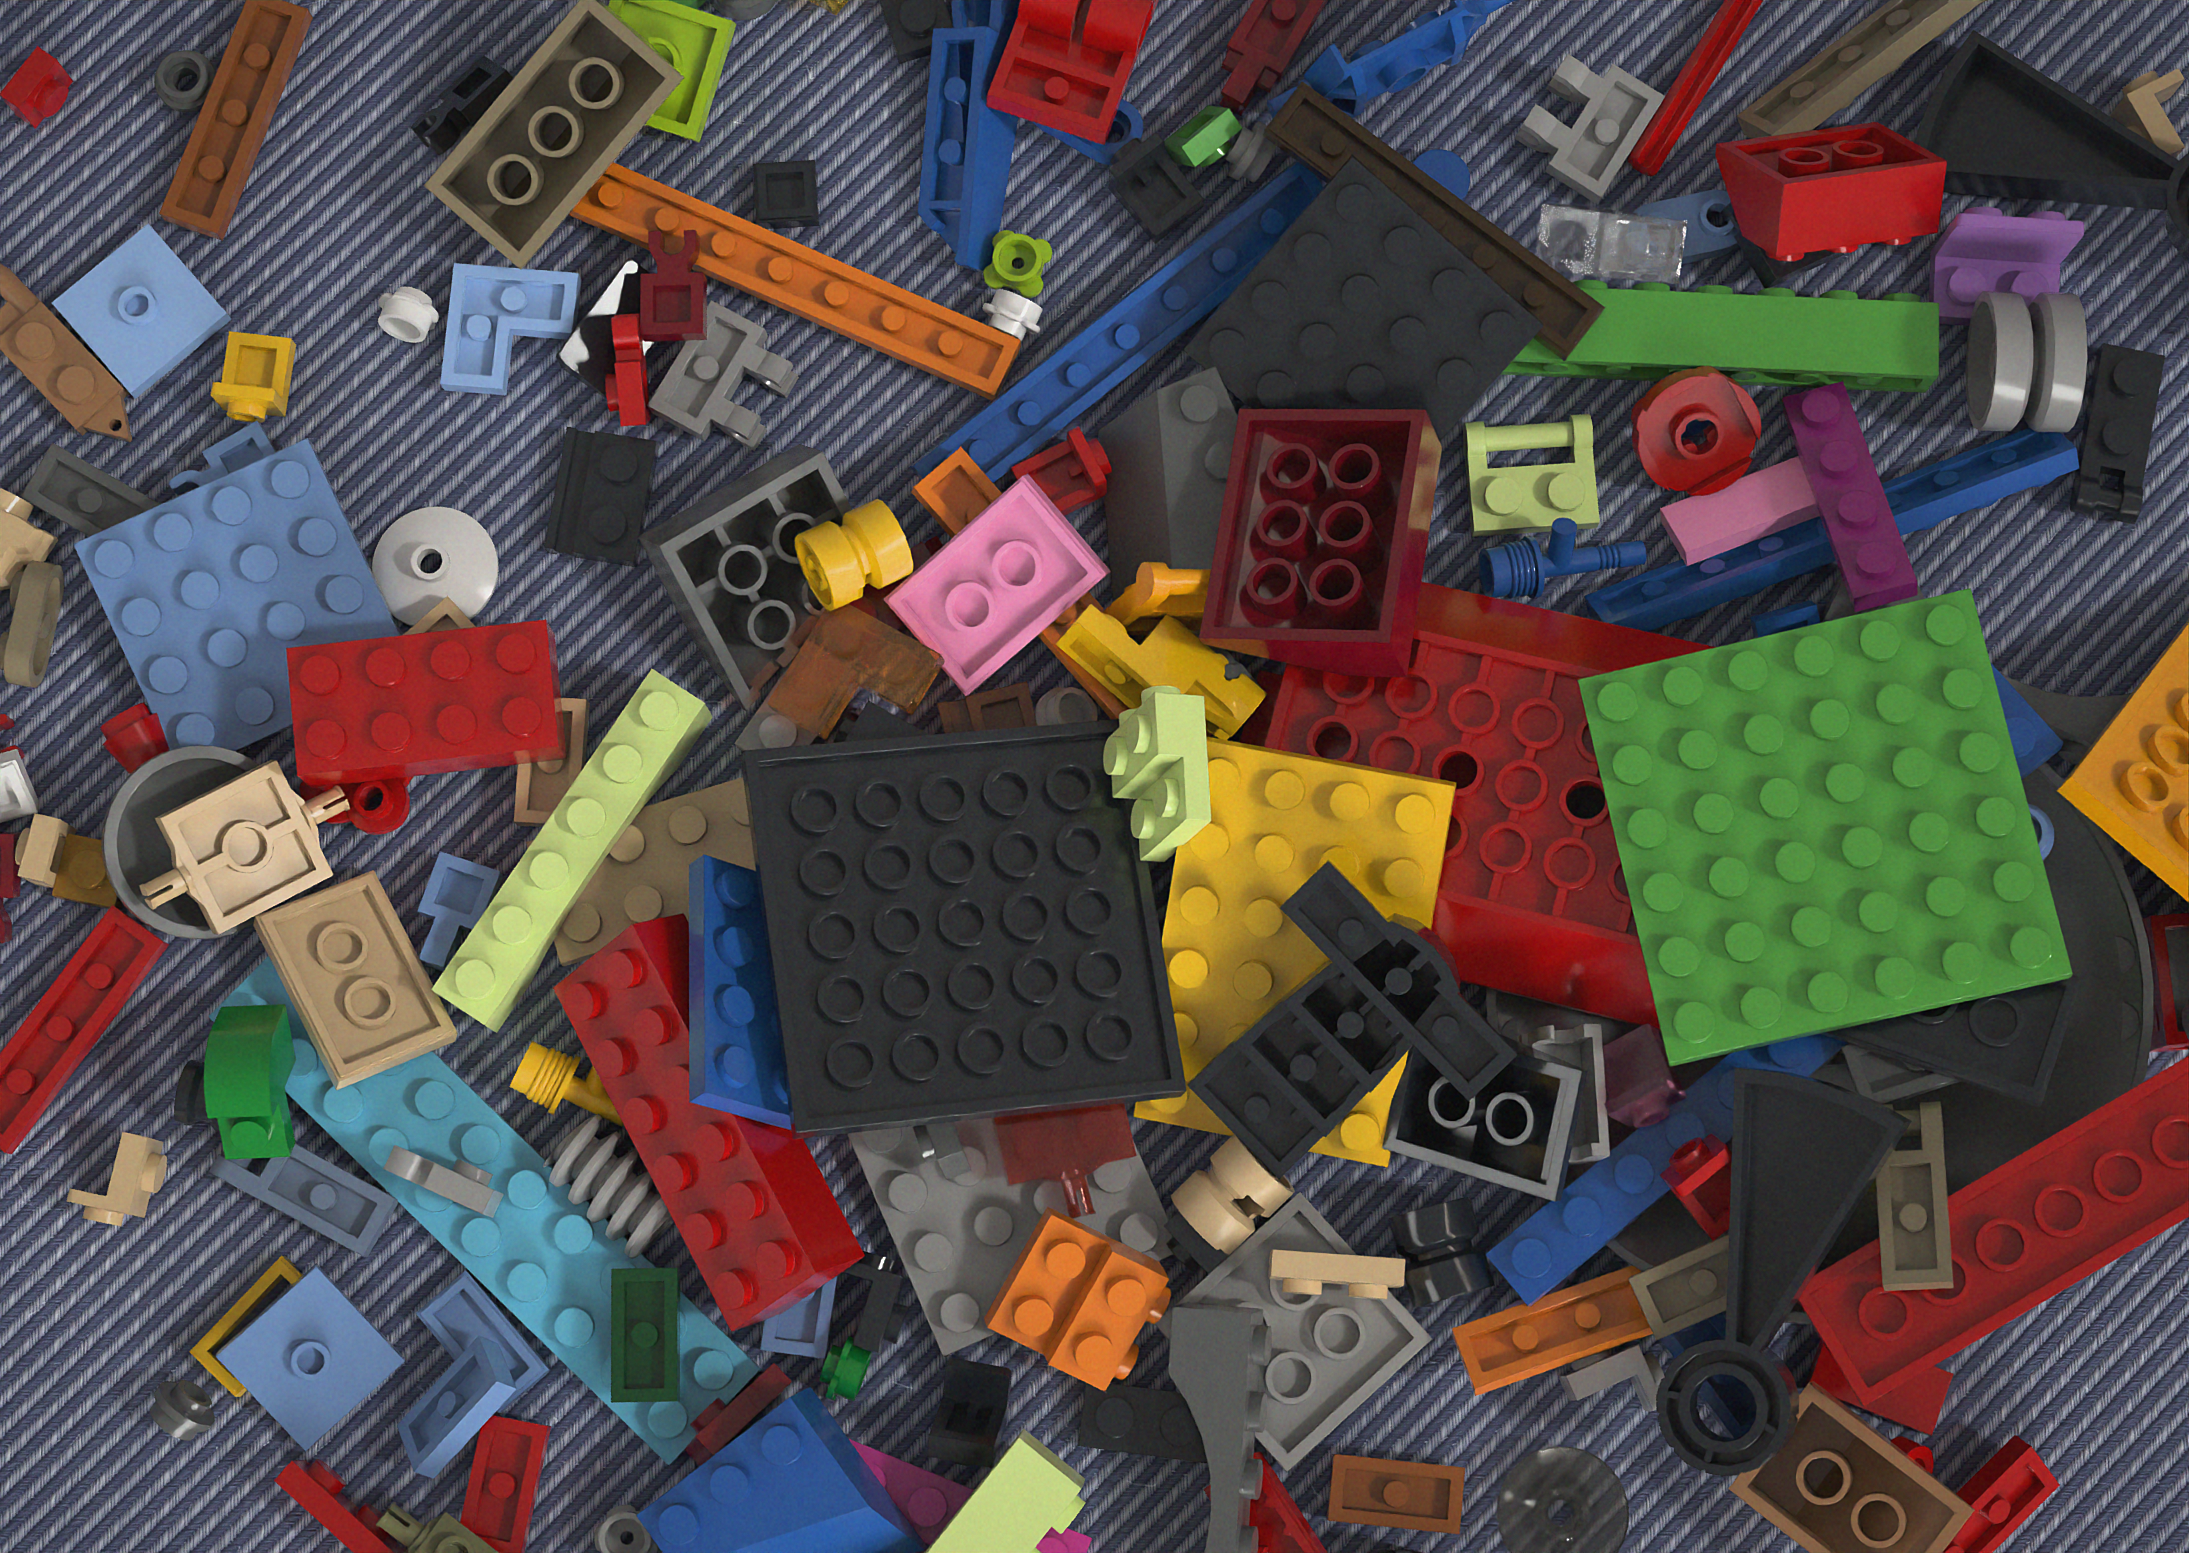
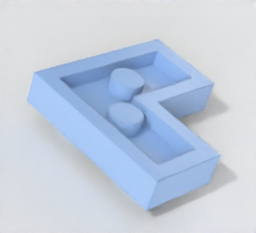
[440,263,582,395]

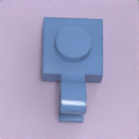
[417,851,504,972]

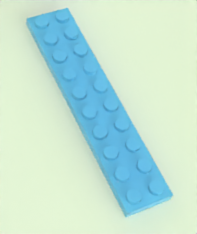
[209,956,763,1466]

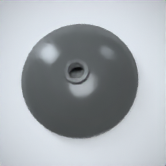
[101,746,272,939]

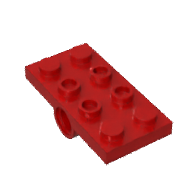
[986,0,1159,145]

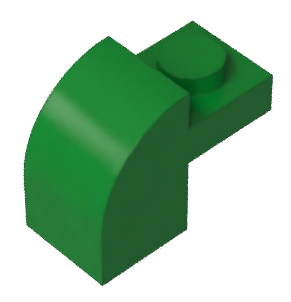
[204,1004,296,1159]

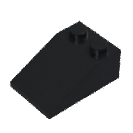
[1382,1034,1588,1202]

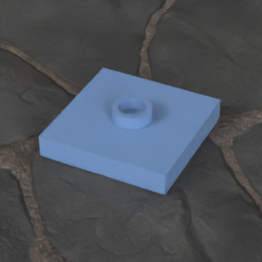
[216,1263,405,1452]

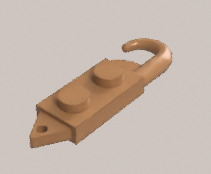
[0,263,132,442]

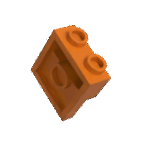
[984,1206,1171,1391]

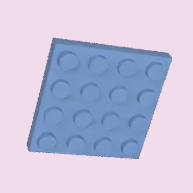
[73,438,401,752]

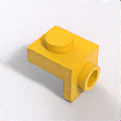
[211,331,296,423]

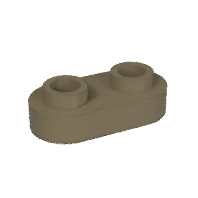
[0,560,64,688]

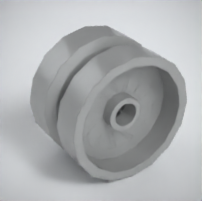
[1965,291,2087,432]

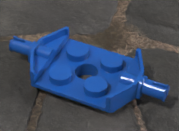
[1266,0,1517,118]

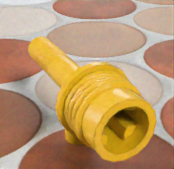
[509,1041,626,1129]

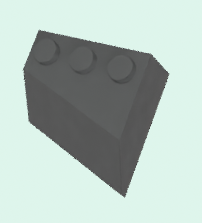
[1099,366,1238,602]
[638,444,852,711]

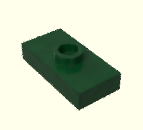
[611,1268,680,1403]

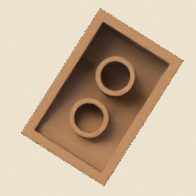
[1728,1381,1975,1553]

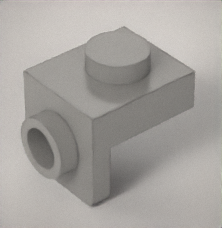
[1559,1344,1665,1411]

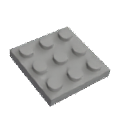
[1155,1192,1432,1472]

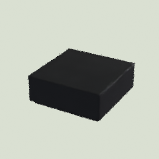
[753,160,820,229]

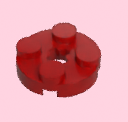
[1631,366,1762,496]

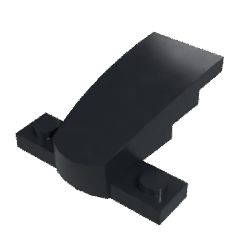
[1187,859,1518,1179]

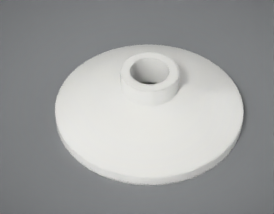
[372,507,499,627]

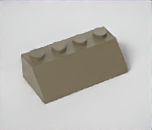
[424,0,685,270]

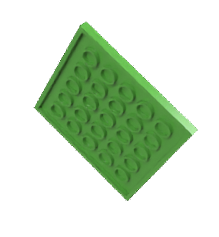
[1578,588,2073,1067]

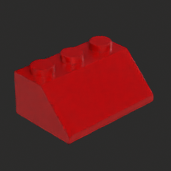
[1715,122,1947,261]

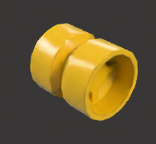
[795,499,913,611]

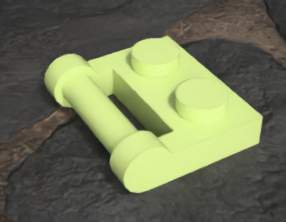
[1463,414,1600,537]

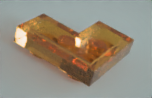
[767,604,945,740]

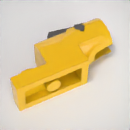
[1056,604,1267,740]

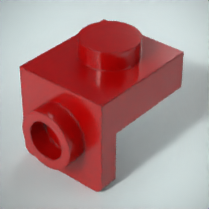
[1011,426,1112,516]
[1660,1134,1732,1241]

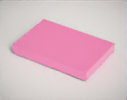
[884,474,1111,696]

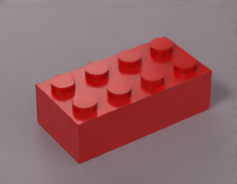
[286,619,567,788]

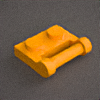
[1103,562,1211,635]

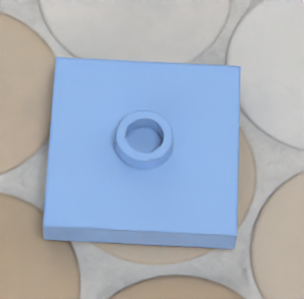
[52,223,232,399]

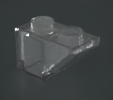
[1535,204,1688,284]

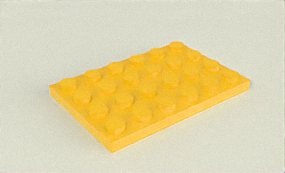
[1133,737,1457,1167]

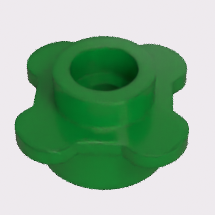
[819,1336,872,1401]

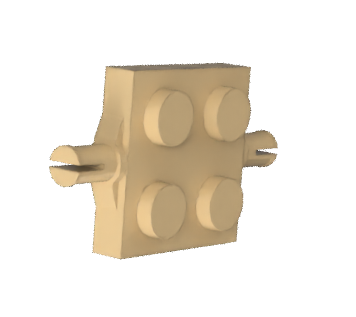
[139,760,350,935]

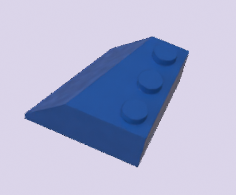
[636,1387,928,1553]

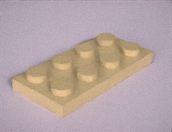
[526,777,756,966]

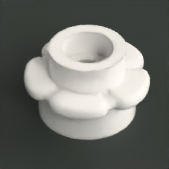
[378,287,439,343]
[983,289,1043,342]

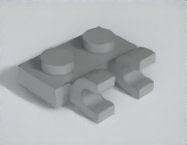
[1514,54,1665,204]
[647,300,799,451]

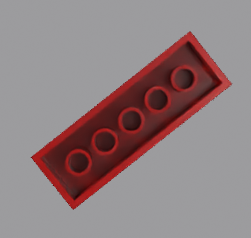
[553,913,865,1332]

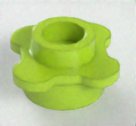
[983,230,1052,298]

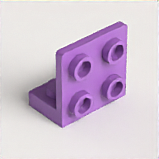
[1929,207,2084,326]

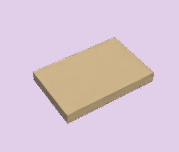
[253,870,458,1090]

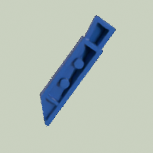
[918,0,1020,273]

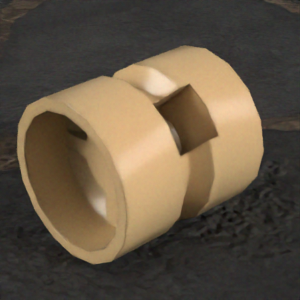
[1171,1134,1295,1255]

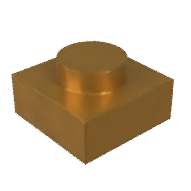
[52,833,122,910]

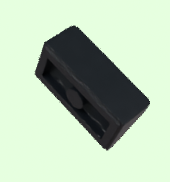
[556,258,657,399]

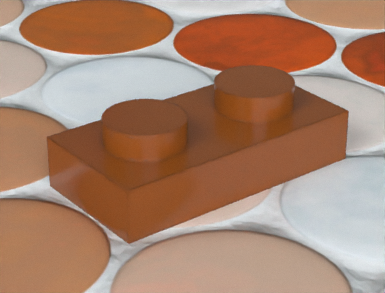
[1326,1454,1465,1534]

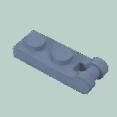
[209,1143,399,1257]

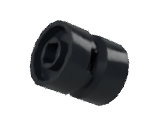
[1388,1197,1495,1308]

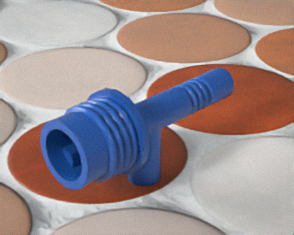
[1478,518,1647,599]

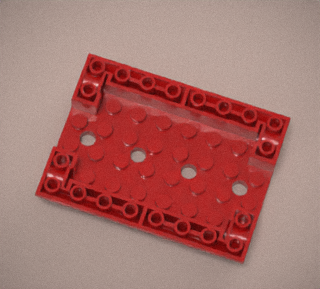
[1264,582,1716,1031]

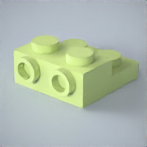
[1103,686,1211,862]

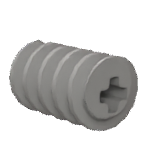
[543,1114,674,1259]

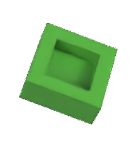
[1165,105,1243,167]

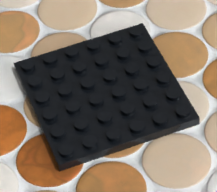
[741,719,1187,1139]

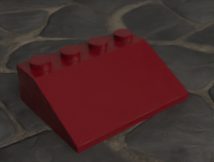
[1199,409,1442,677]

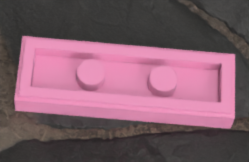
[1660,456,1820,566]

